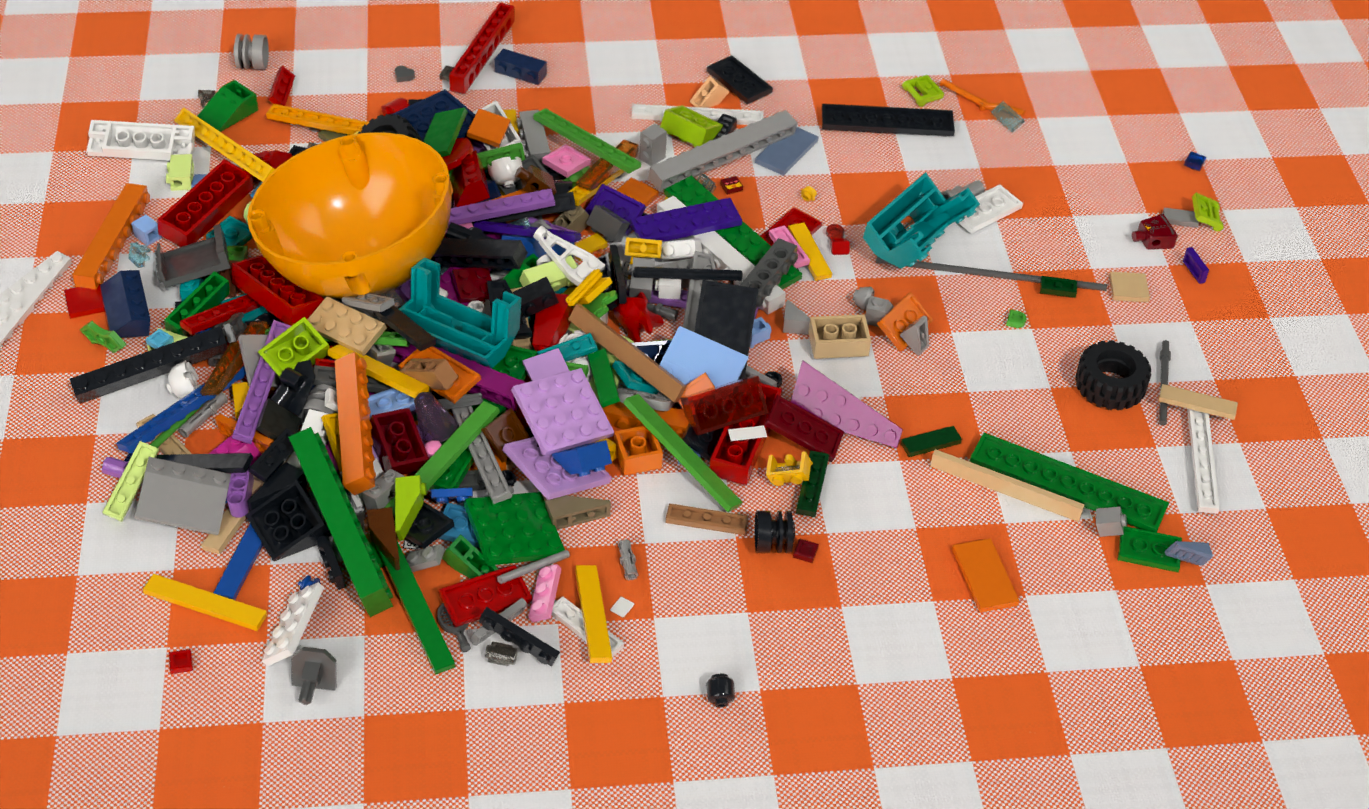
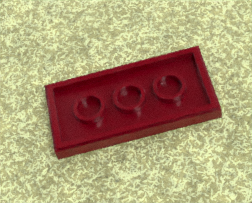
[764,394,844,462]

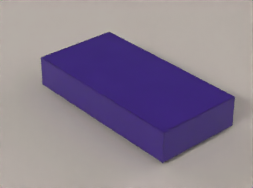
[1183,247,1209,284]

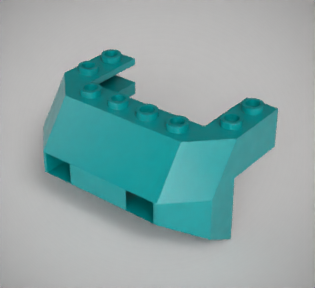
[863,172,980,269]
[399,258,521,368]

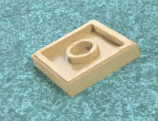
[1109,271,1150,302]

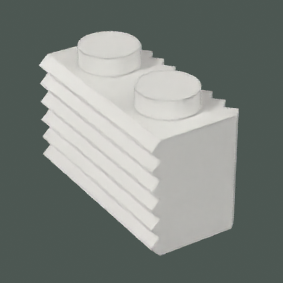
[661,238,702,260]

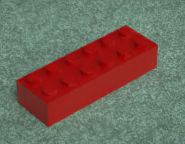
[157,159,253,247]
[231,255,324,326]
[710,379,782,486]

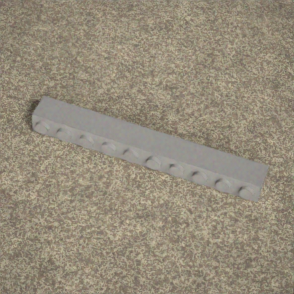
[648,110,798,192]

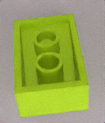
[258,317,330,377]

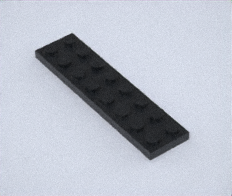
[822,104,955,136]

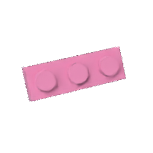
[769,225,810,269]
[528,564,561,622]

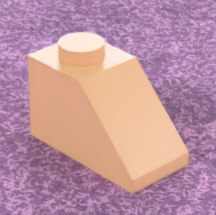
[690,76,730,108]

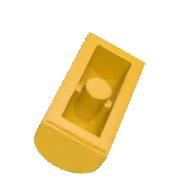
[625,237,662,258]

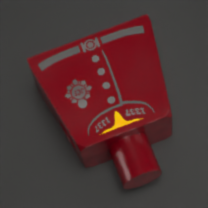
[1132,214,1178,250]

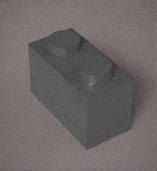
[586,205,630,243]

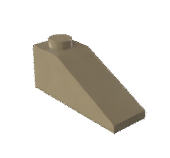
[545,495,611,530]

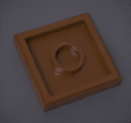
[481,408,530,462]

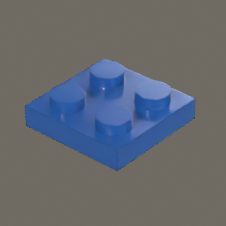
[431,488,473,504]

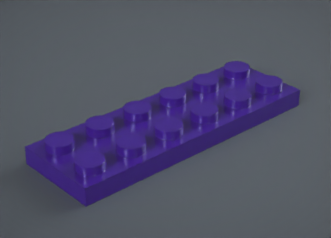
[630,198,742,242]

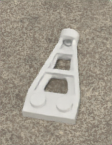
[533,226,605,287]

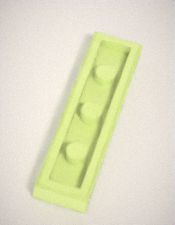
[102,441,159,522]

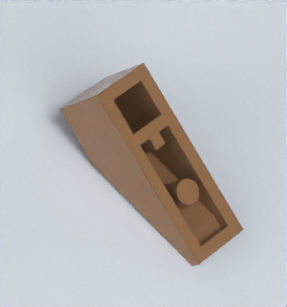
[400,358,458,390]

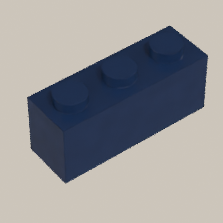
[494,48,547,85]

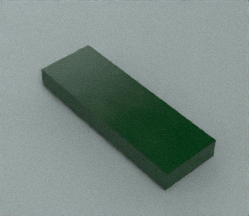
[901,426,962,457]

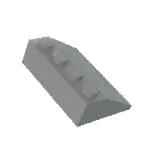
[135,457,231,535]

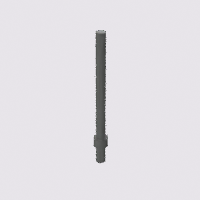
[1159,340,1171,426]

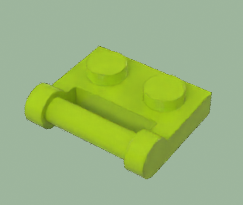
[902,75,944,107]
[1192,193,1224,231]

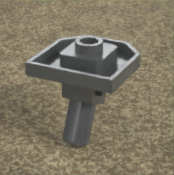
[291,647,337,705]

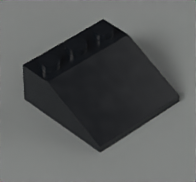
[246,480,332,562]

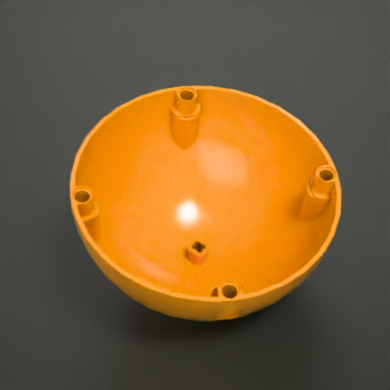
[247,132,453,299]

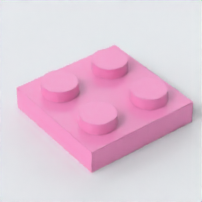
[542,144,591,178]

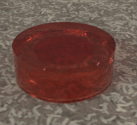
[826,224,844,239]

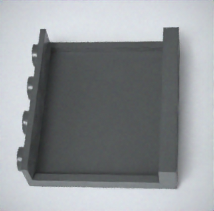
[155,224,230,288]

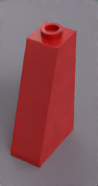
[532,293,575,351]

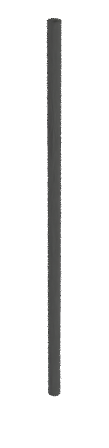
[876,256,1107,291]

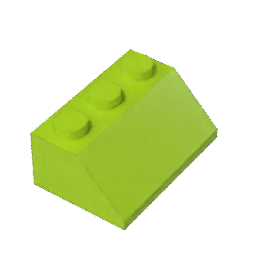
[660,105,723,147]

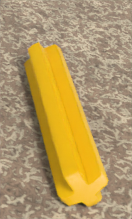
[566,269,603,307]

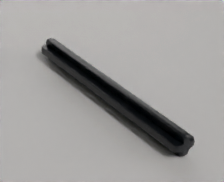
[633,267,743,281]

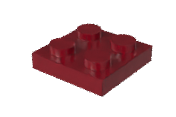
[451,268,492,303]

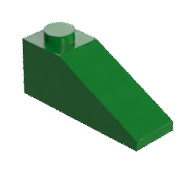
[442,534,499,579]

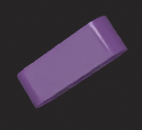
[227,465,254,518]

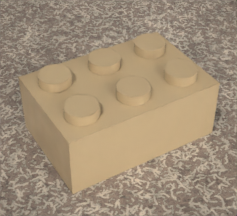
[808,314,871,359]

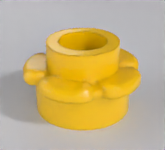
[801,186,817,202]

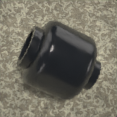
[706,674,735,708]

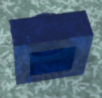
[1184,151,1207,171]

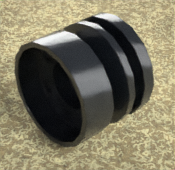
[754,510,795,553]

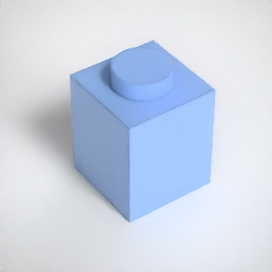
[131,215,162,246]

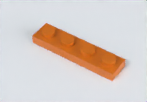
[215,414,274,454]

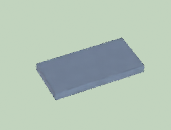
[755,127,819,176]

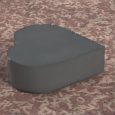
[395,66,415,82]

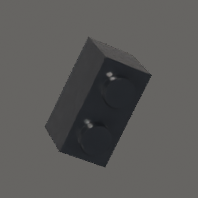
[513,276,559,318]

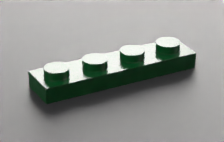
[796,450,830,517]

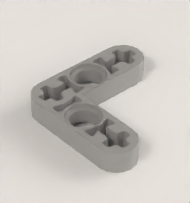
[617,388,676,411]

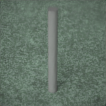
[497,550,570,584]

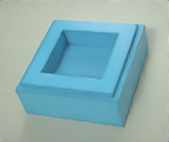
[145,329,174,349]

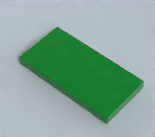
[423,107,467,157]

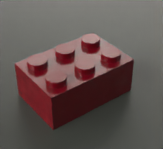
[370,408,429,475]

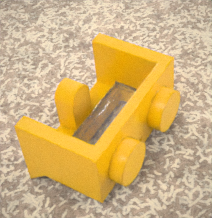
[766,452,813,486]

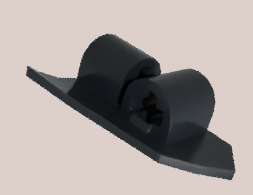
[270,360,316,416]

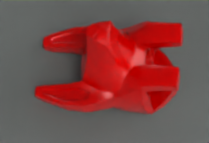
[614,292,664,343]

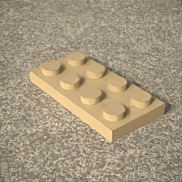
[307,297,387,356]

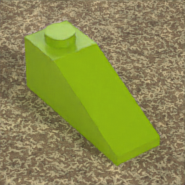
[395,475,427,541]

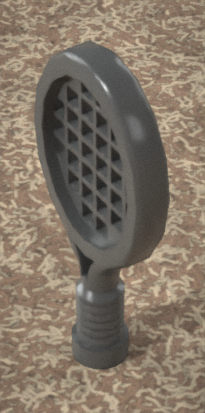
[437,603,471,652]

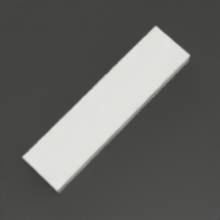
[552,596,624,658]

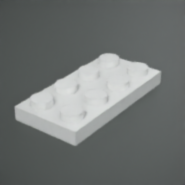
[959,185,1023,234]
[262,582,324,666]

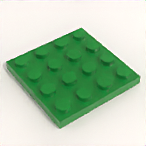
[464,492,565,566]

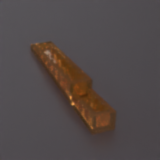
[576,140,639,191]
[200,321,269,396]

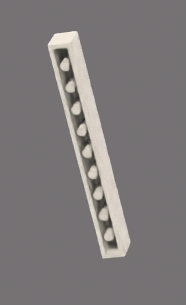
[657,196,786,314]

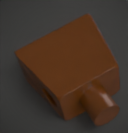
[515,165,556,195]

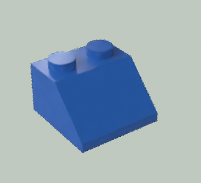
[552,440,612,477]

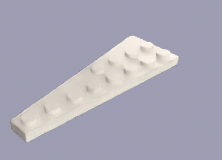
[0,251,72,350]

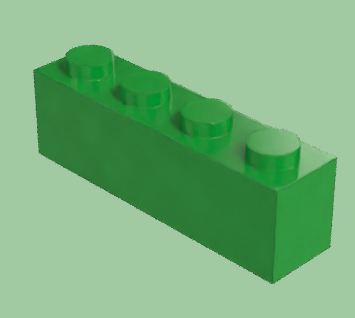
[164,271,230,336]

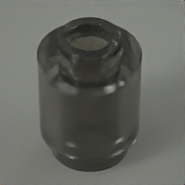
[485,641,518,666]

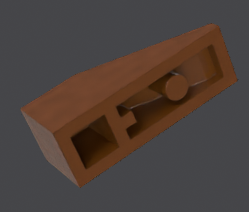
[364,507,400,570]

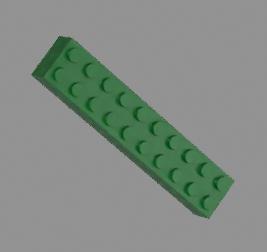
[289,427,393,617]

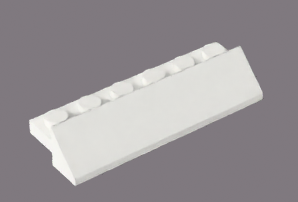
[86,120,195,161]

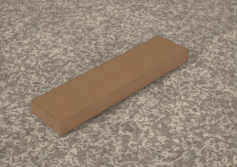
[666,503,748,535]

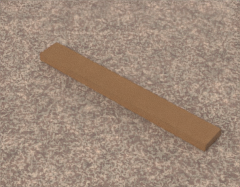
[568,304,686,403]

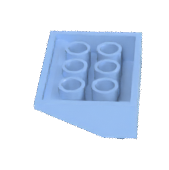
[660,326,749,409]

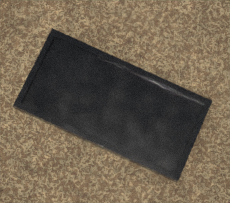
[694,280,759,401]

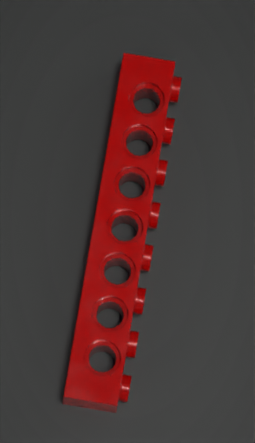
[449,3,515,94]

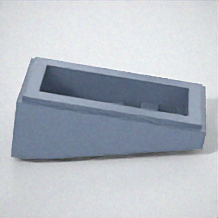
[1165,541,1213,566]

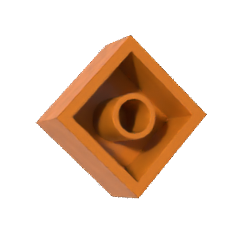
[614,426,663,476]

